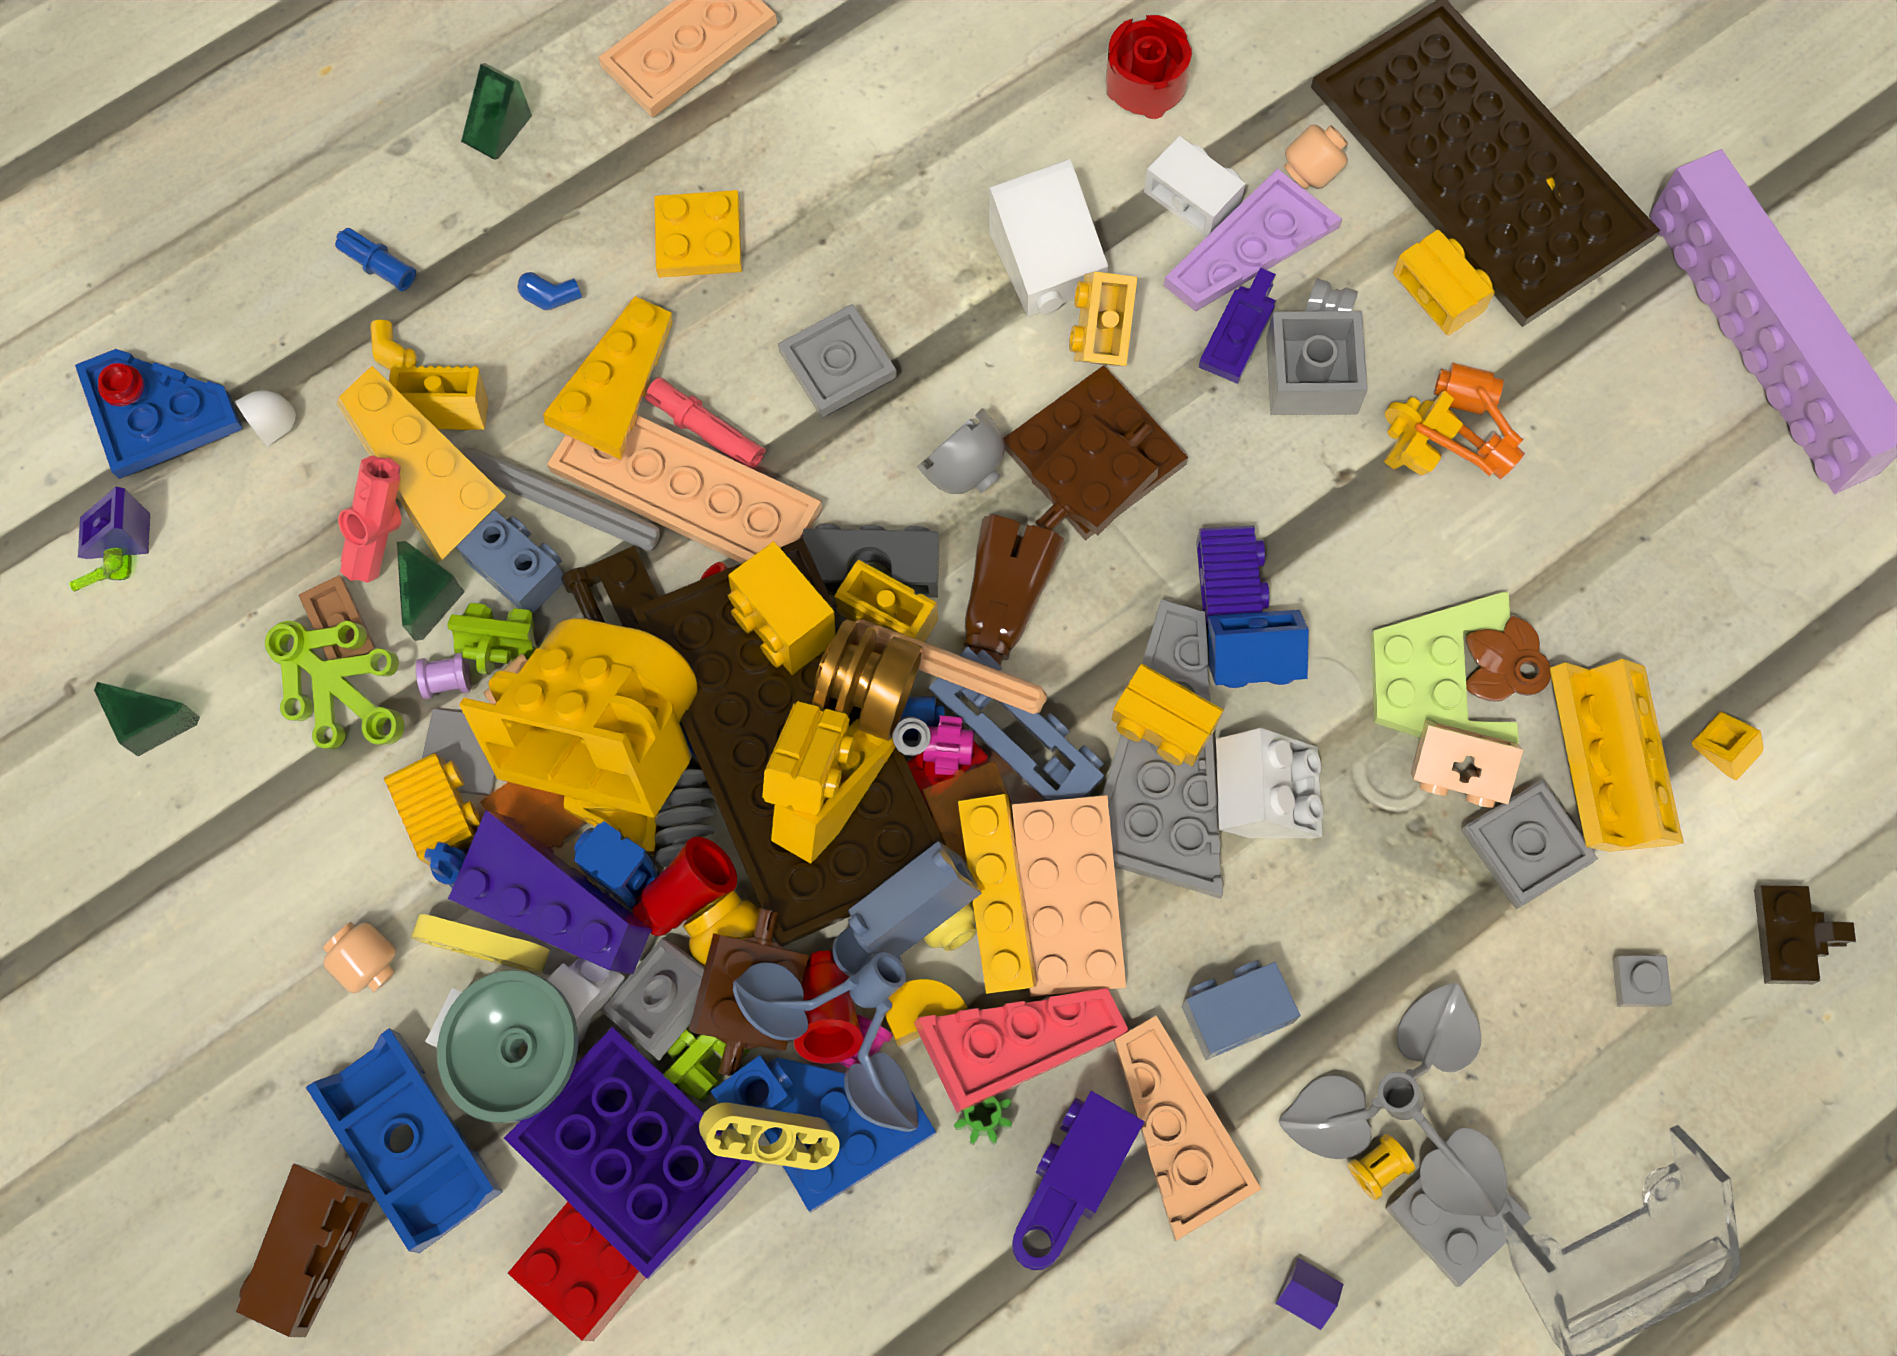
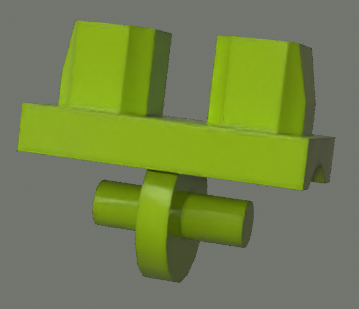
[447,603,536,675]
[664,1025,751,1102]

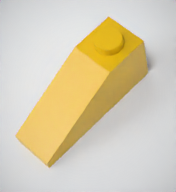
[771,719,896,864]

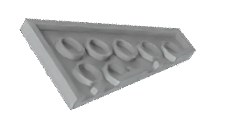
[1103,600,1223,899]

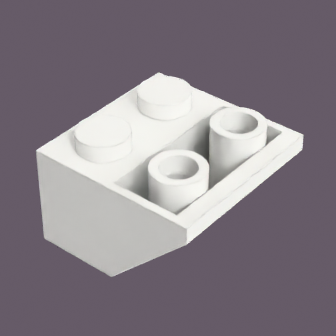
[1216,728,1323,839]

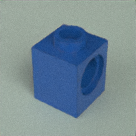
[711,1055,794,1135]

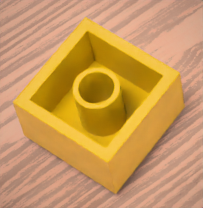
[728,541,835,675]

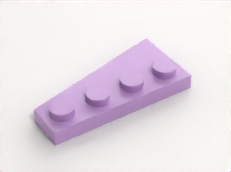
[1163,169,1342,312]

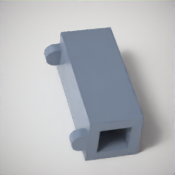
[848,841,982,958]

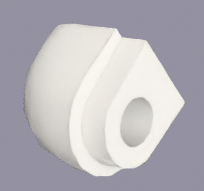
[235,390,296,447]

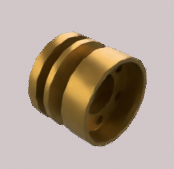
[812,619,923,741]

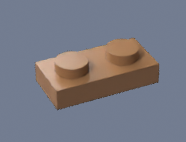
[298,575,377,660]

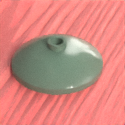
[437,970,578,1123]

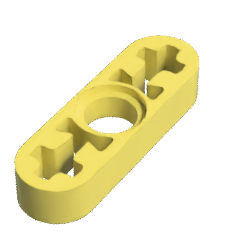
[411,914,550,974]
[699,1103,840,1170]

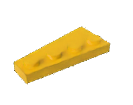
[543,296,673,460]

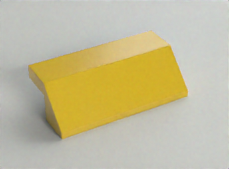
[1550,659,1684,852]

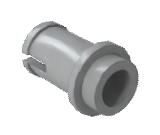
[892,716,931,756]

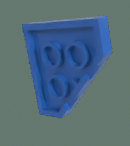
[75,349,243,479]
[745,1057,937,1213]

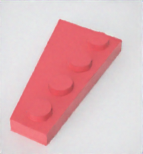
[914,988,1129,1113]

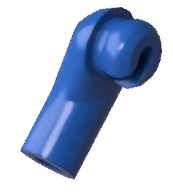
[517,272,582,310]

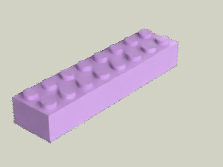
[1649,149,1897,495]

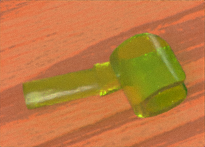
[69,548,132,592]

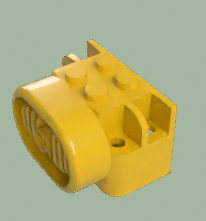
[459,618,697,818]

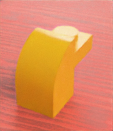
[885,979,968,1047]

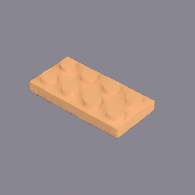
[598,0,777,118]
[1011,795,1126,997]

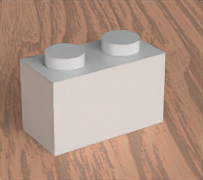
[1144,136,1246,237]

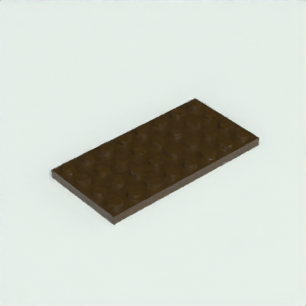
[1311,0,1660,327]
[632,538,945,947]

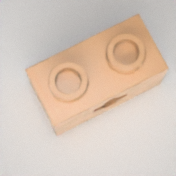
[1411,720,1523,808]

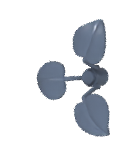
[733,927,918,1132]

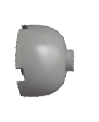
[917,408,1005,494]

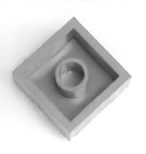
[1266,311,1367,415]

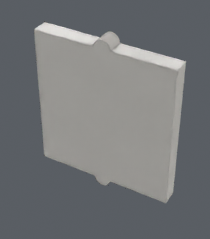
[422,709,496,796]

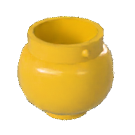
[683,890,759,967]

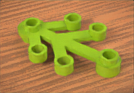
[265,621,404,749]

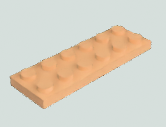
[547,415,822,563]

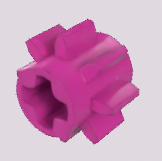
[923,715,974,776]

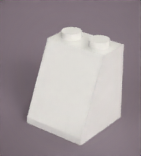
[989,159,1108,317]

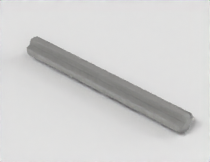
[464,448,661,551]

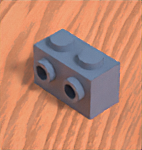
[456,509,563,614]
[1182,960,1301,1060]

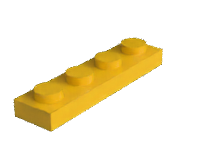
[958,794,1037,994]

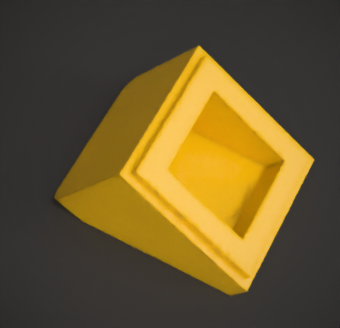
[1692,711,1764,780]

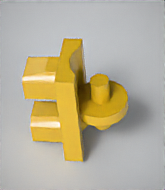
[1384,391,1463,476]

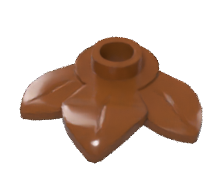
[1466,616,1551,702]

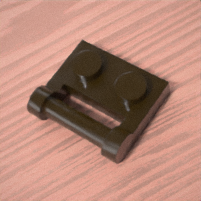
[561,545,659,630]

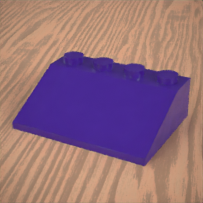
[504,1027,758,1280]

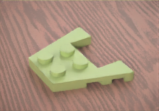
[1370,592,1519,744]

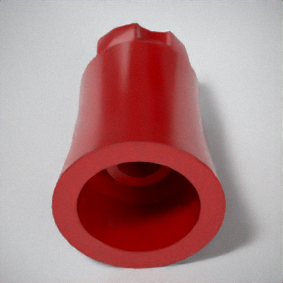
[632,836,738,936]
[794,951,863,1064]

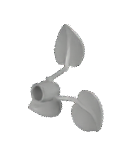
[1279,983,1507,1217]

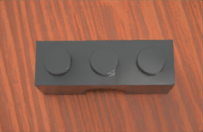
[803,524,940,598]

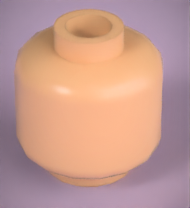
[1284,125,1348,190]
[323,922,396,993]

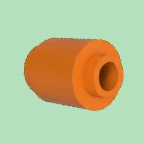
[1434,362,1504,415]

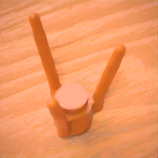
[1415,387,1525,479]

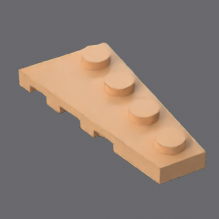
[1114,1015,1262,1241]

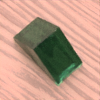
[461,63,532,160]
[397,541,465,641]
[94,682,200,756]

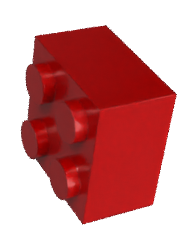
[507,1201,646,1341]

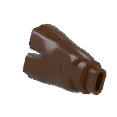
[963,514,1066,666]

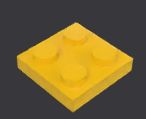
[654,190,742,278]

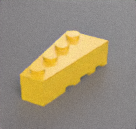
[337,366,506,562]

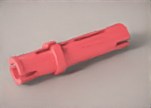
[645,377,765,469]

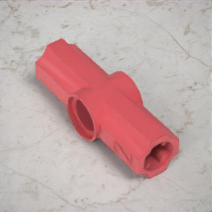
[338,455,401,583]

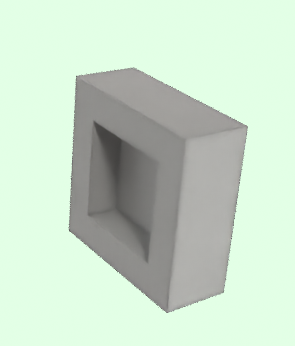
[1612,955,1672,1007]

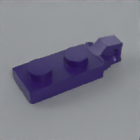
[1199,268,1276,384]

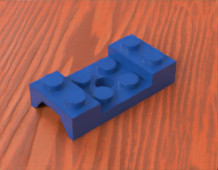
[306,1028,503,1253]

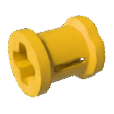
[1347,1134,1415,1201]

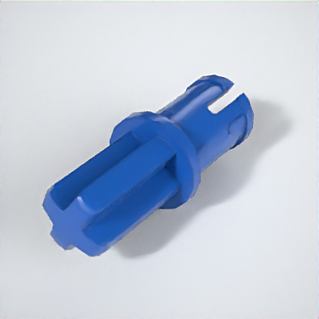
[335,228,416,292]
[424,842,466,888]

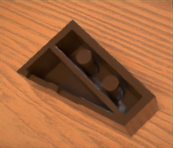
[236,1163,375,1338]

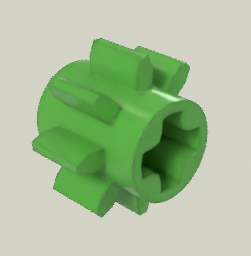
[954,1097,1012,1146]

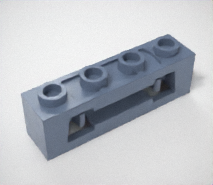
[929,647,1104,801]

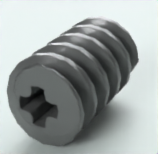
[654,767,715,867]

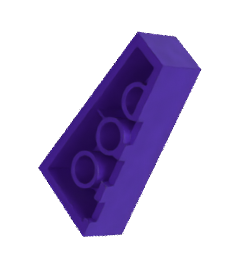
[448,810,652,974]

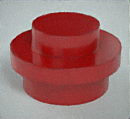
[98,363,144,407]

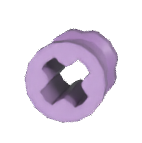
[416,652,472,699]

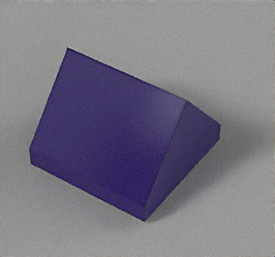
[1275,1258,1344,1330]

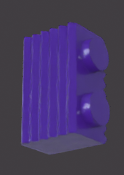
[1196,526,1269,627]

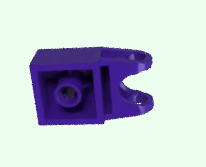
[1012,1091,1145,1270]

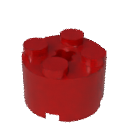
[1106,15,1192,119]

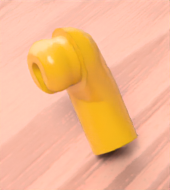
[370,319,417,370]

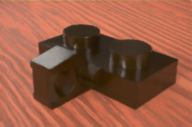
[1754,885,1856,985]

